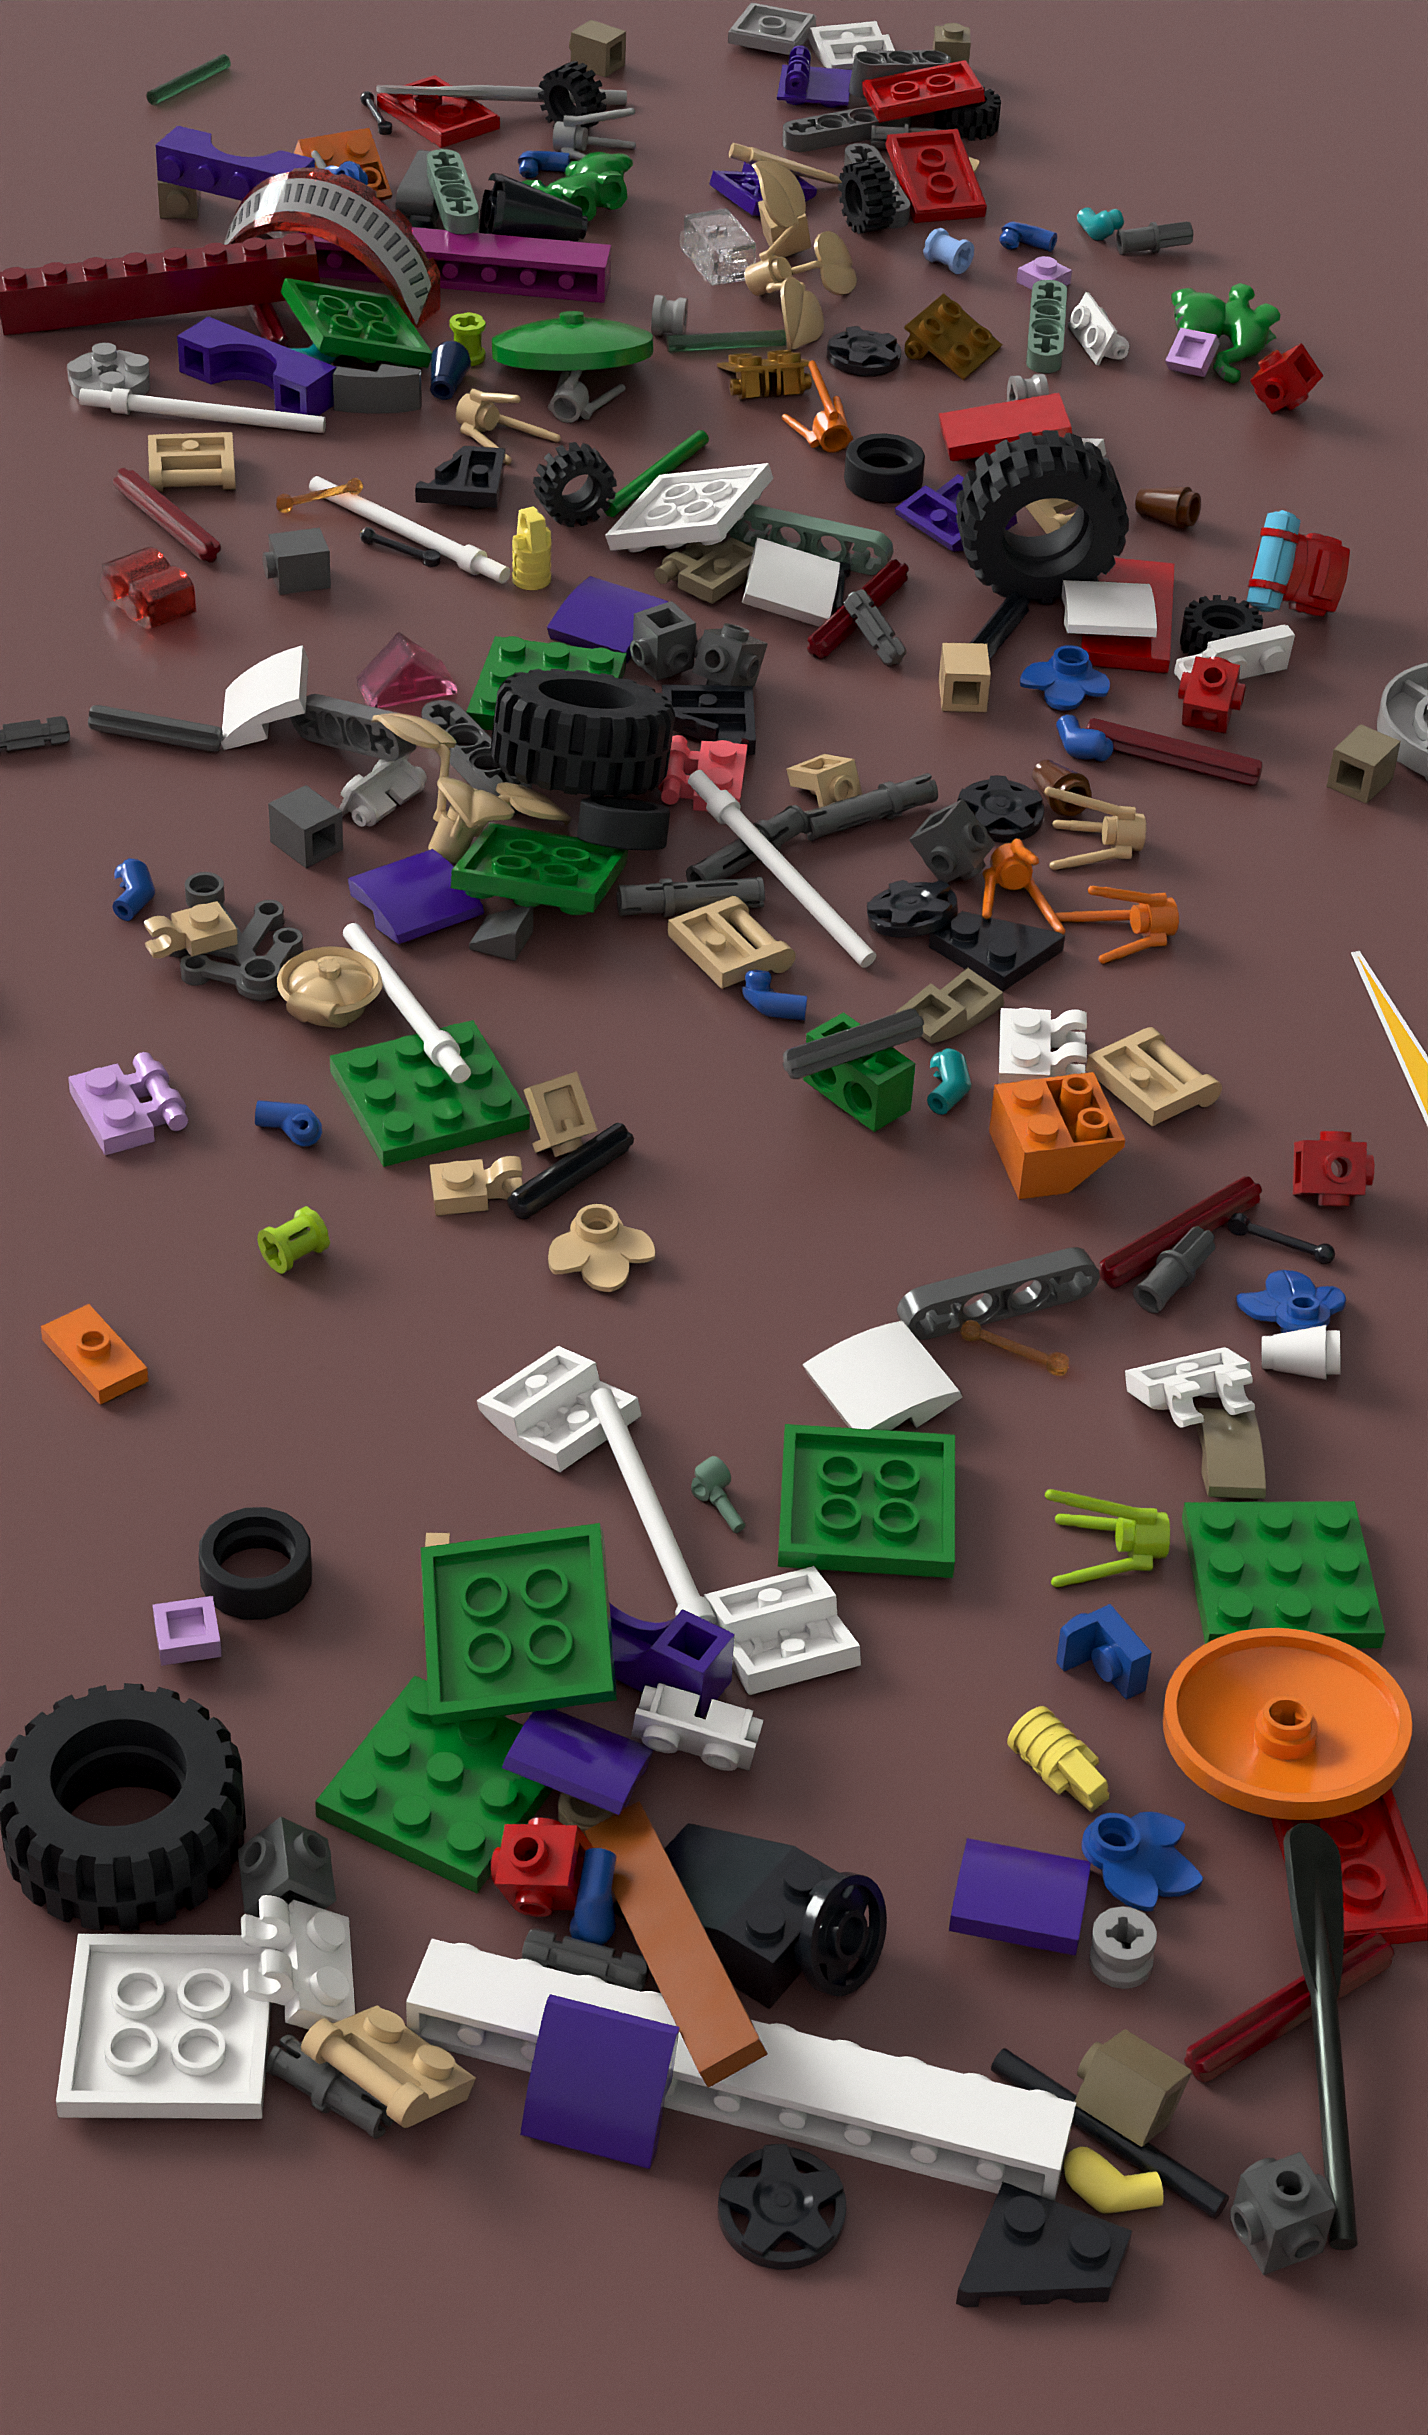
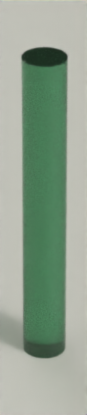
[146,54,231,105]
[667,329,786,352]

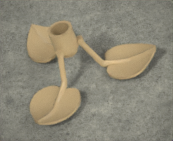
[745,161,857,350]
[371,713,572,863]

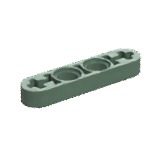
[427,149,479,234]
[1026,280,1067,373]
[729,504,894,575]

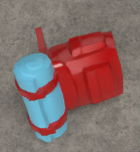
[1246,510,1350,617]

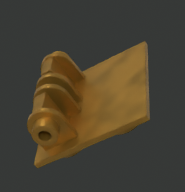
[904,293,1003,380]
[717,350,812,399]

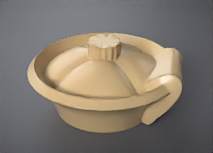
[277,946,383,1028]

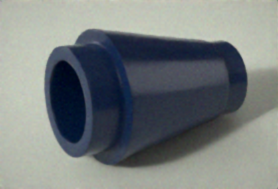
[430,341,471,400]

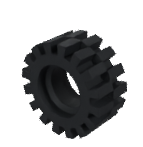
[538,61,607,129]
[934,86,1001,141]
[838,159,896,234]
[533,442,617,527]
[1180,595,1263,656]

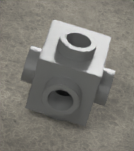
[630,601,698,681]
[692,623,768,686]
[909,799,995,883]
[237,1817,336,1918]
[1230,2152,1336,2275]

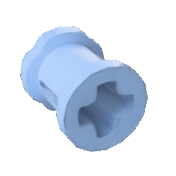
[923,228,974,274]

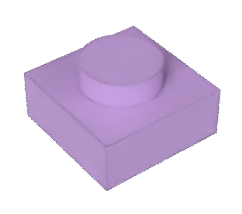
[1017,256,1072,290]
[1165,328,1220,377]
[152,1596,222,1666]

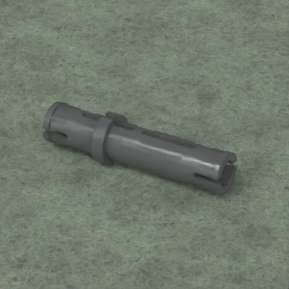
[804,773,938,841]
[686,805,809,882]
[616,877,765,918]

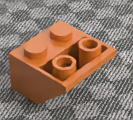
[294,128,393,202]
[989,1072,1125,1200]

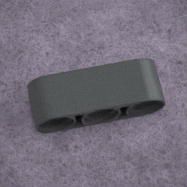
[849,50,951,99]
[395,150,440,222]

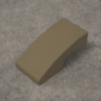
[895,968,1004,1043]
[1196,1408,1266,1499]

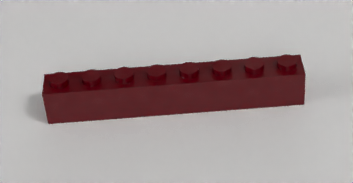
[0,233,320,335]

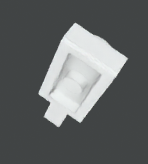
[1174,624,1295,681]

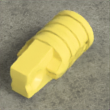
[512,506,551,590]
[1007,1706,1109,1812]

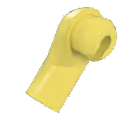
[1063,2147,1163,2214]

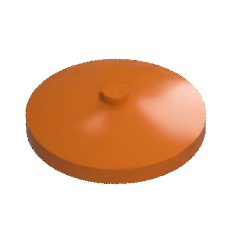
[1163,1628,1412,1820]

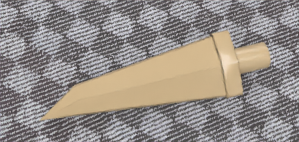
[729,143,842,184]

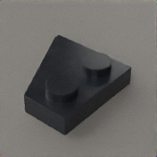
[415,446,506,509]
[662,685,756,755]
[929,911,1065,992]
[956,2182,1132,2307]

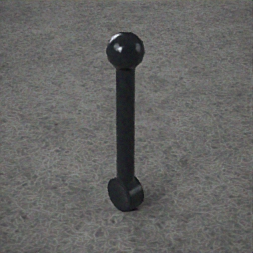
[360,91,392,135]
[359,527,440,567]
[831,562,851,614]
[1227,1213,1335,1264]

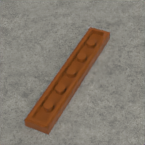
[584,1801,768,2088]

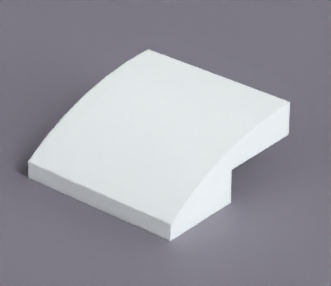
[808,21,895,69]
[742,537,840,627]
[1062,580,1157,637]
[221,645,309,750]
[803,1321,962,1431]
[477,1346,642,1472]
[704,1566,861,1695]

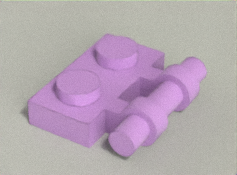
[68,1052,188,1156]

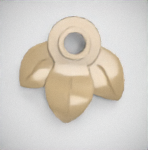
[548,1204,655,1292]

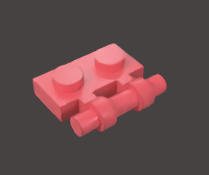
[658,735,747,812]

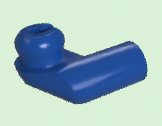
[518,151,570,178]
[999,221,1057,252]
[1056,715,1114,762]
[112,858,155,921]
[742,970,807,1021]
[255,1100,322,1147]
[570,1848,617,1946]

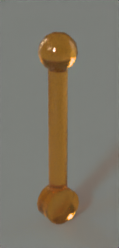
[276,478,363,513]
[960,1320,1069,1376]

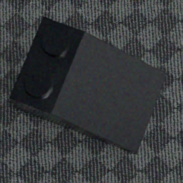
[613,1823,839,2009]

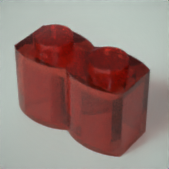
[100,547,197,629]

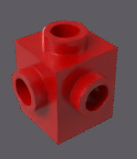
[1250,343,1323,414]
[1178,656,1246,734]
[1293,1131,1375,1206]
[491,1818,594,1917]

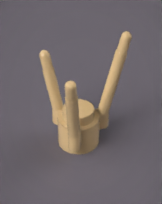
[456,389,561,465]
[1044,787,1146,870]

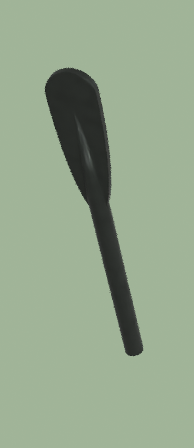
[1284,1823,1358,2250]

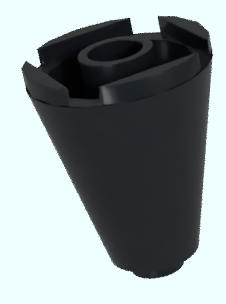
[479,173,588,242]

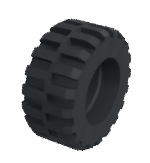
[956,430,1129,604]
[490,669,675,797]
[0,1683,246,1932]

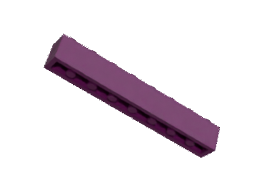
[298,217,611,303]

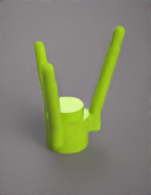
[1045,1489,1170,1588]

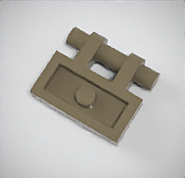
[654,538,754,604]

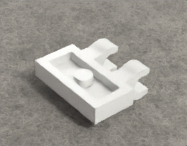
[999,1008,1087,1084]
[1125,1347,1255,1427]
[241,1895,355,2029]

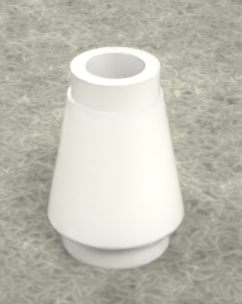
[1262,1325,1341,1380]

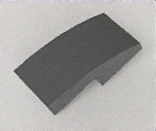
[333,364,422,414]

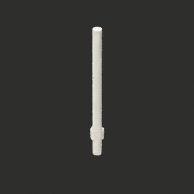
[79,388,326,434]
[309,476,510,584]
[688,770,876,968]
[343,923,471,1083]
[590,1388,717,1625]

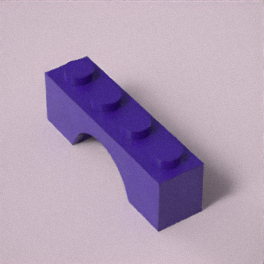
[155,125,315,214]
[177,316,336,416]
[609,1602,735,1718]

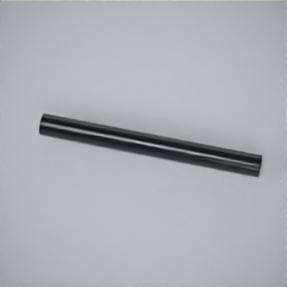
[991,2048,1229,2219]

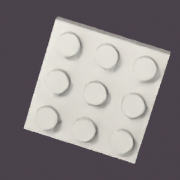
[605,463,774,552]
[56,1934,276,2119]

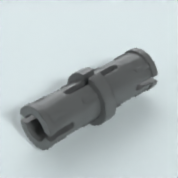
[266,2034,394,2139]

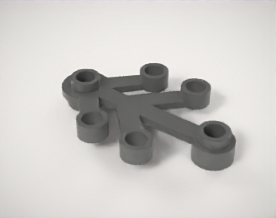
[169,872,303,1001]

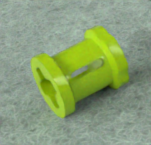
[449,312,486,366]
[257,1206,330,1274]

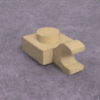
[144,901,238,958]
[430,1156,523,1216]

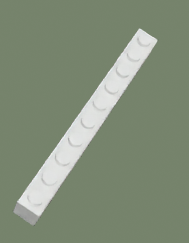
[406,1939,1076,2201]

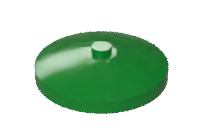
[491,311,654,371]

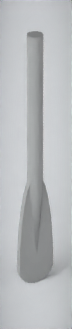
[376,85,627,105]

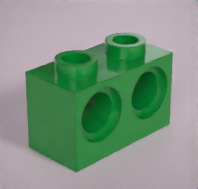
[803,1012,916,1132]

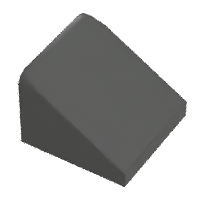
[469,906,533,961]

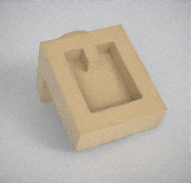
[787,754,862,808]
[524,1071,598,1157]

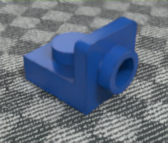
[1056,1604,1152,1700]

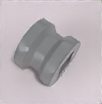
[651,295,688,338]
[1007,374,1049,402]
[1089,1906,1157,1989]

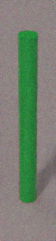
[603,430,709,517]

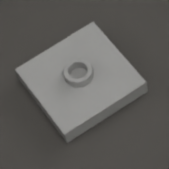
[728,3,816,55]

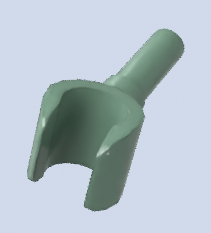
[691,1456,746,1533]

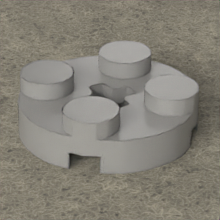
[67,343,150,399]

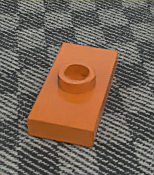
[41,1304,149,1405]

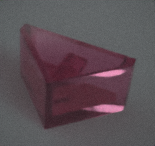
[356,632,457,708]

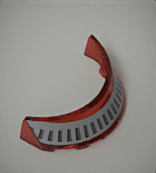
[224,167,441,328]

